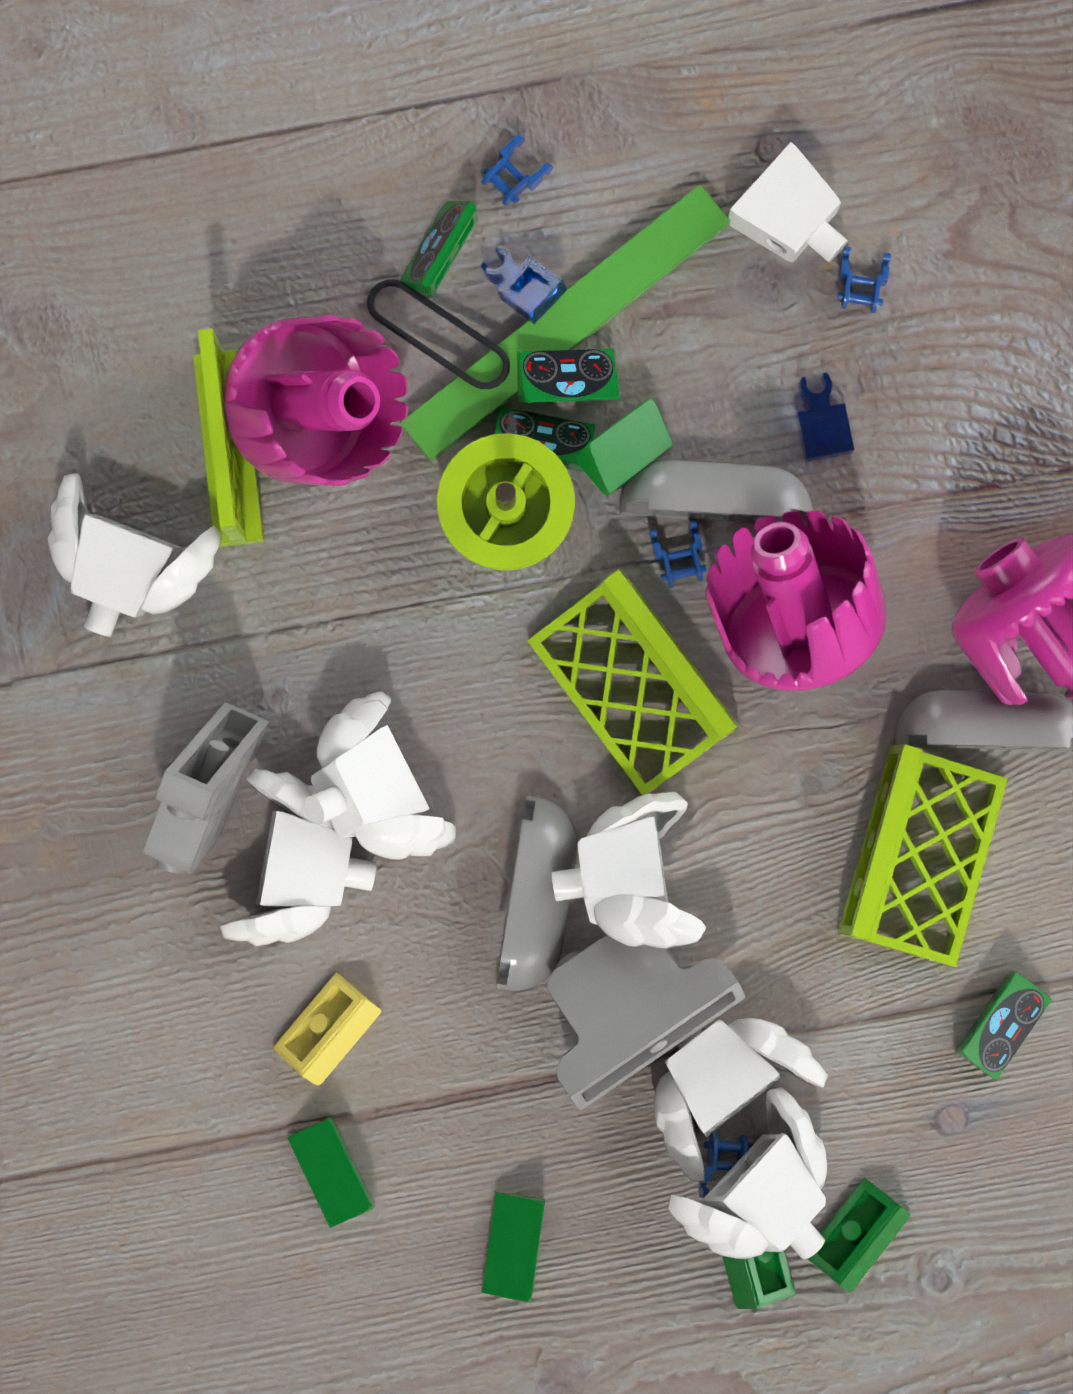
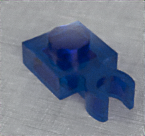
[481,247,567,324]
[796,372,855,462]

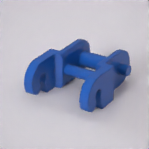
[481,134,554,206]
[837,246,891,313]
[649,519,707,588]
[698,1133,752,1198]

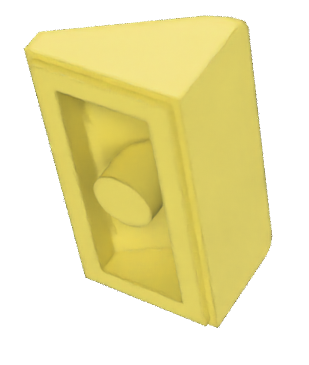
[272,972,381,1086]

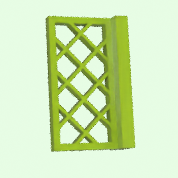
[193,328,265,548]
[527,569,740,795]
[837,744,1008,968]

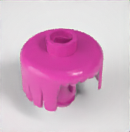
[223,315,408,486]
[705,511,887,691]
[952,533,1073,705]

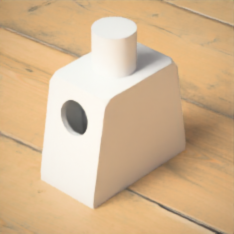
[728,142,848,263]

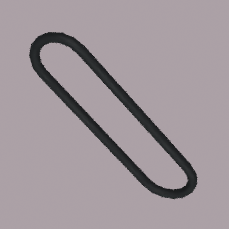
[367,279,510,389]

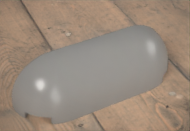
[619,460,813,526]
[894,690,1073,751]
[496,795,578,991]

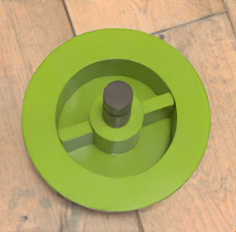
[437,433,575,571]

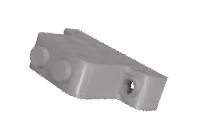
[144,702,270,874]
[548,931,746,1111]

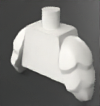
[48,473,222,637]
[304,692,456,860]
[219,769,376,946]
[552,792,706,948]
[654,1018,828,1182]
[668,1087,827,1260]

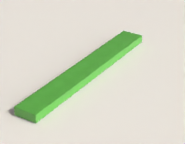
[400,185,730,463]

